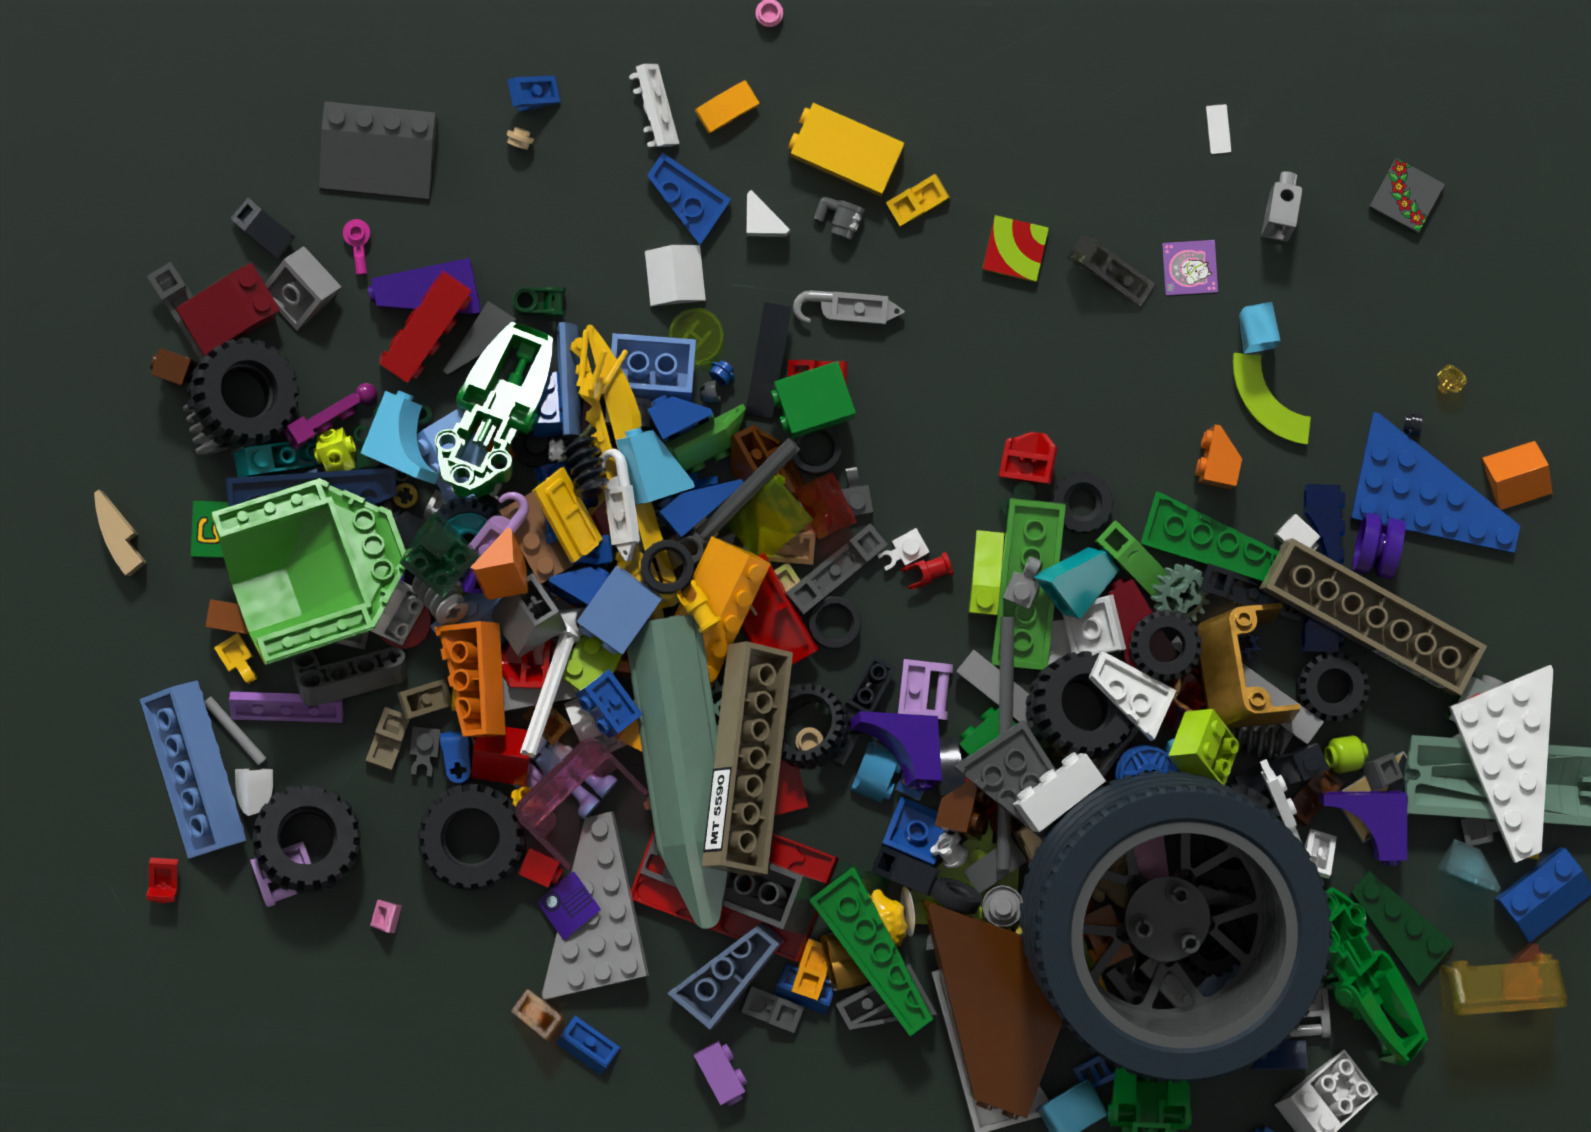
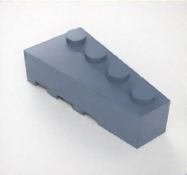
[667,922,785,1029]

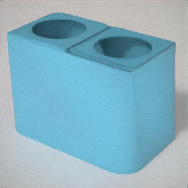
[1239,302,1281,354]
[1037,1079,1108,1132]

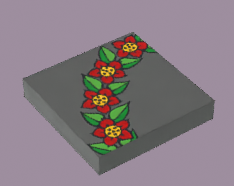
[1369,158,1445,233]

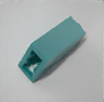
[1034,547,1119,619]

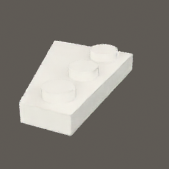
[1089,651,1176,741]

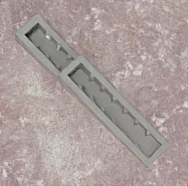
[1171,635,1324,744]
[956,649,1101,765]

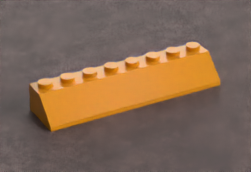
[616,536,770,751]

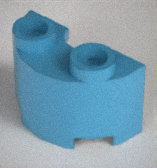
[850,739,901,803]

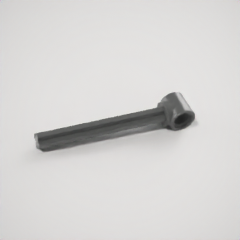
[676,438,800,563]

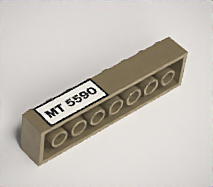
[1259,538,1487,696]
[702,642,793,876]

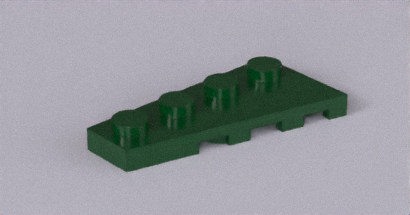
[1350,871,1455,986]

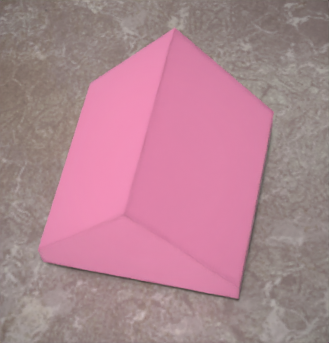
[370,900,402,933]

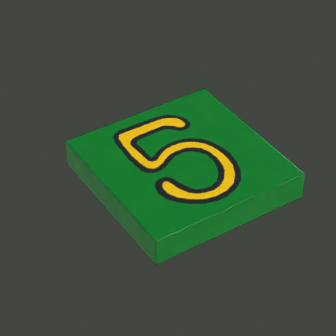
[191,501,228,558]

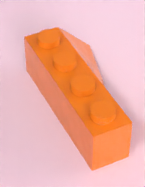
[434,621,506,737]

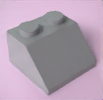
[265,247,341,331]

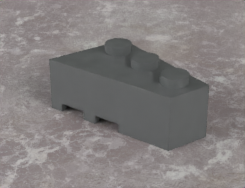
[836,963,936,1030]

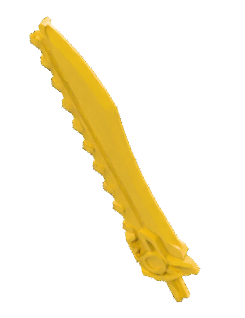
[570,324,680,620]

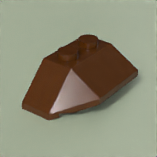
[731,425,809,534]

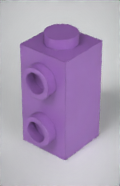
[694,1041,747,1106]

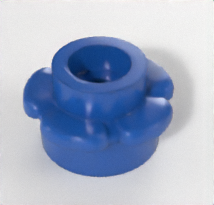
[709,361,735,386]

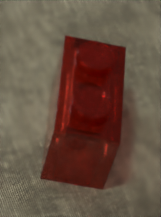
[795,472,856,540]

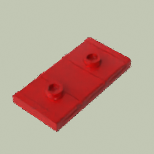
[741,552,819,665]

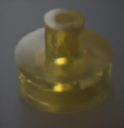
[1438,365,1467,394]

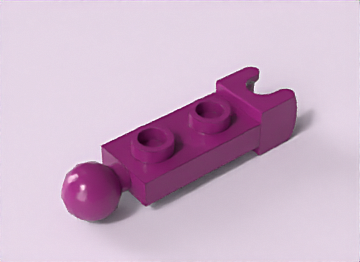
[284,383,377,450]

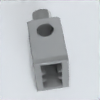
[1261,172,1302,242]

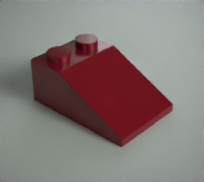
[175,262,280,356]

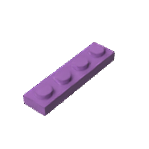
[229,692,343,723]

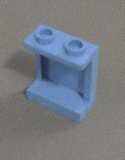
[577,565,663,655]

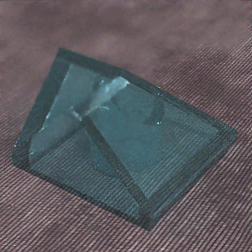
[1437,839,1500,892]

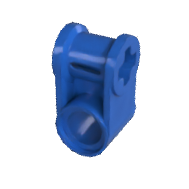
[440,730,472,784]

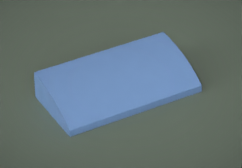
[557,322,582,439]

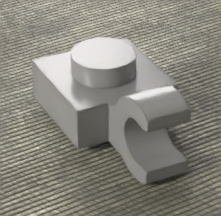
[1003,556,1041,608]

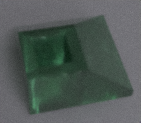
[400,512,480,597]

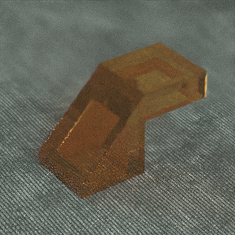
[523,706,573,747]

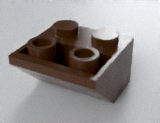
[935,781,994,841]

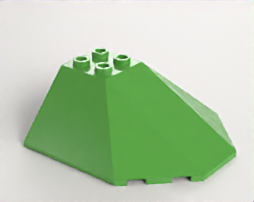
[211,479,409,665]

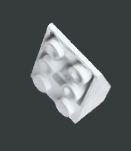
[1274,1049,1378,1132]

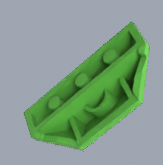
[664,404,746,473]

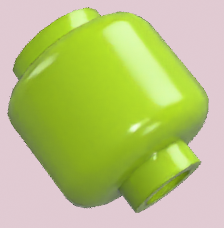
[1324,735,1368,774]

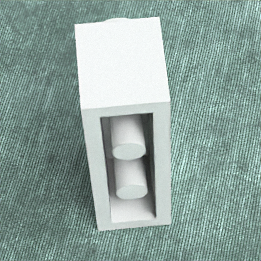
[1013,752,1106,832]

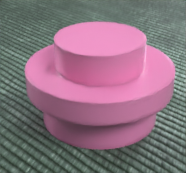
[756,0,783,27]

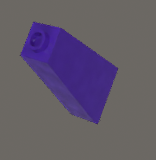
[368,258,481,316]

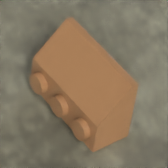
[499,492,575,584]

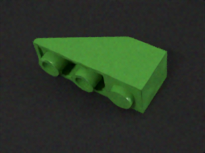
[1094,520,1166,596]

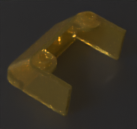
[1440,954,1568,1015]

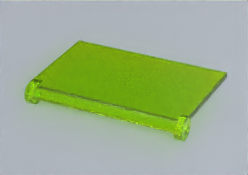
[726,474,813,559]

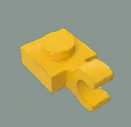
[214,633,258,684]

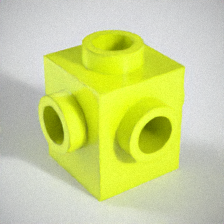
[313,427,356,472]

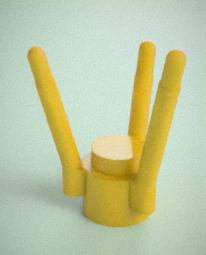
[576,329,628,400]

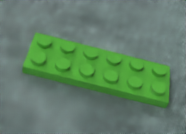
[991,498,1066,670]

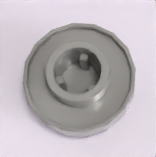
[982,885,1023,927]

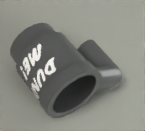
[813,197,865,240]

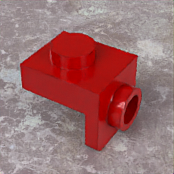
[146,858,178,904]

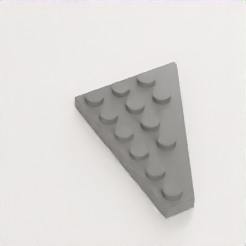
[542,812,649,1000]

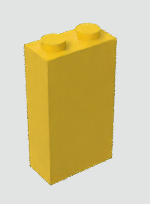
[788,103,904,197]

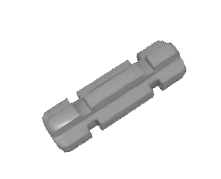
[549,437,564,462]

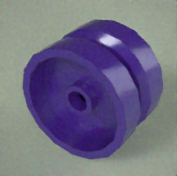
[1352,512,1406,580]

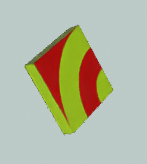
[982,215,1049,282]

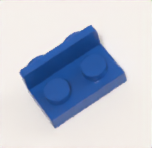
[576,669,642,738]

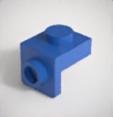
[569,535,613,567]

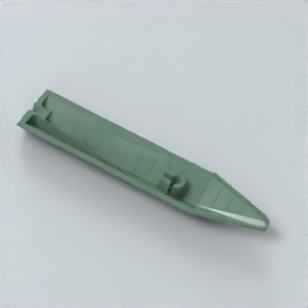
[627,614,728,929]
[1404,735,1591,826]

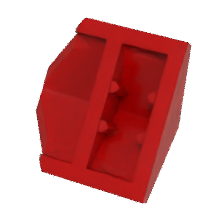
[999,432,1058,484]
[501,638,553,689]

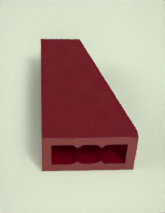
[1106,577,1178,672]

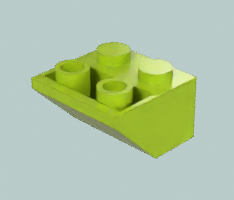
[1169,709,1240,785]

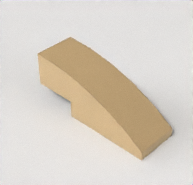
[94,490,147,577]

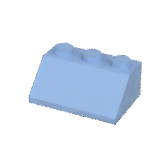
[417,408,498,503]

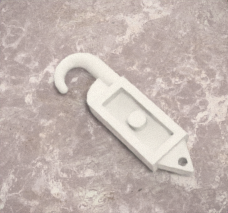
[600,449,640,561]
[1260,759,1302,843]

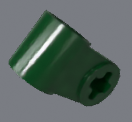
[513,287,566,317]

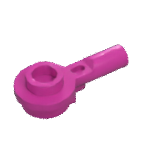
[343,219,371,275]

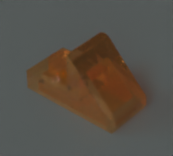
[511,989,565,1041]

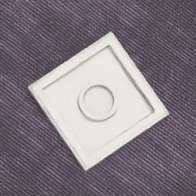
[1063,595,1126,656]

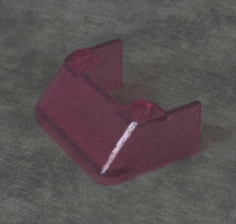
[515,738,649,870]

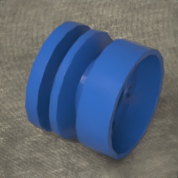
[1113,743,1178,780]

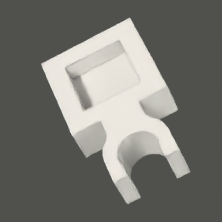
[877,528,929,571]

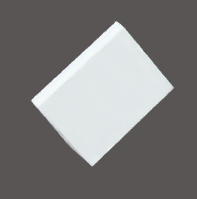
[645,245,706,307]

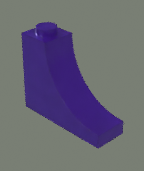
[850,711,942,791]
[1318,790,1407,866]

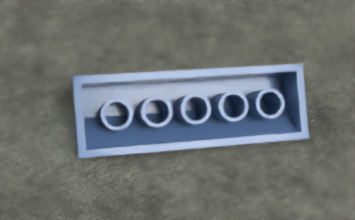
[140,680,246,859]

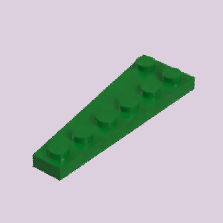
[1140,491,1279,581]
[809,866,934,1036]

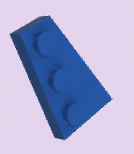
[647,153,731,246]

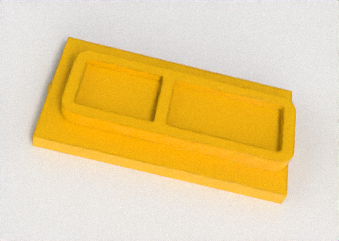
[532,467,603,563]

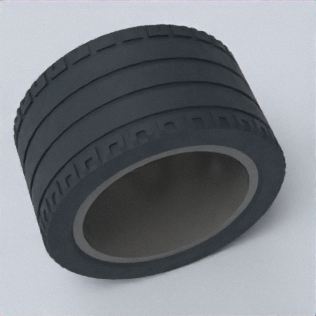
[1020,771,1332,1083]

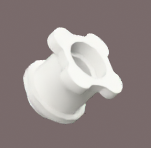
[930,832,968,868]

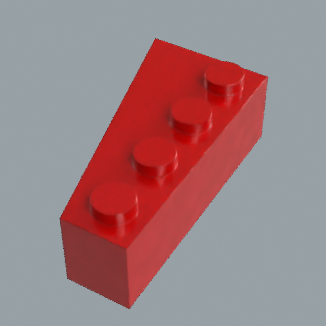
[379,270,472,383]

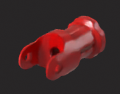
[901,552,954,589]

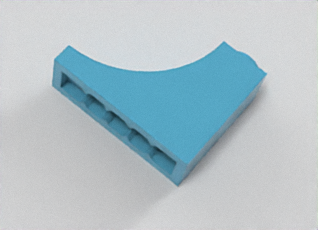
[361,390,439,484]

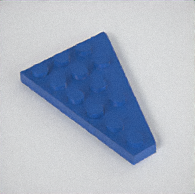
[1350,412,1520,553]

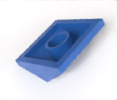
[881,796,945,867]

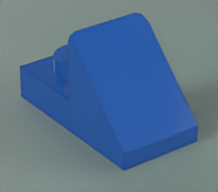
[507,75,561,111]

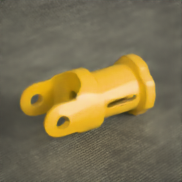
[676,580,722,634]

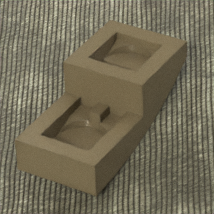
[365,707,410,772]

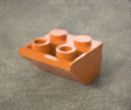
[1195,424,1242,490]

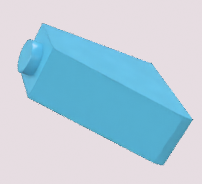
[616,427,695,505]

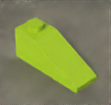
[968,530,1004,616]

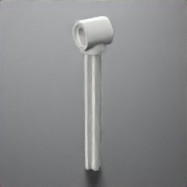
[520,608,586,758]

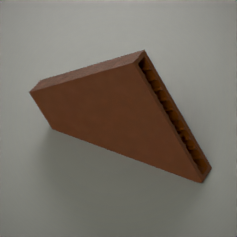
[923,900,1086,1120]

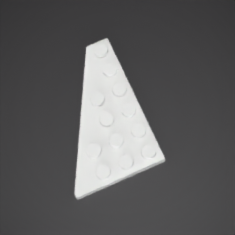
[1449,665,1553,863]

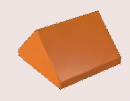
[1482,441,1552,510]
[471,527,528,600]

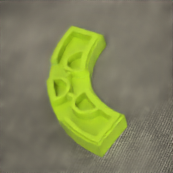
[1232,353,1311,445]

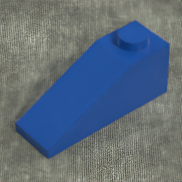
[656,479,744,539]

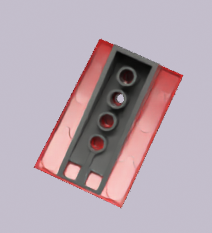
[631,830,839,962]

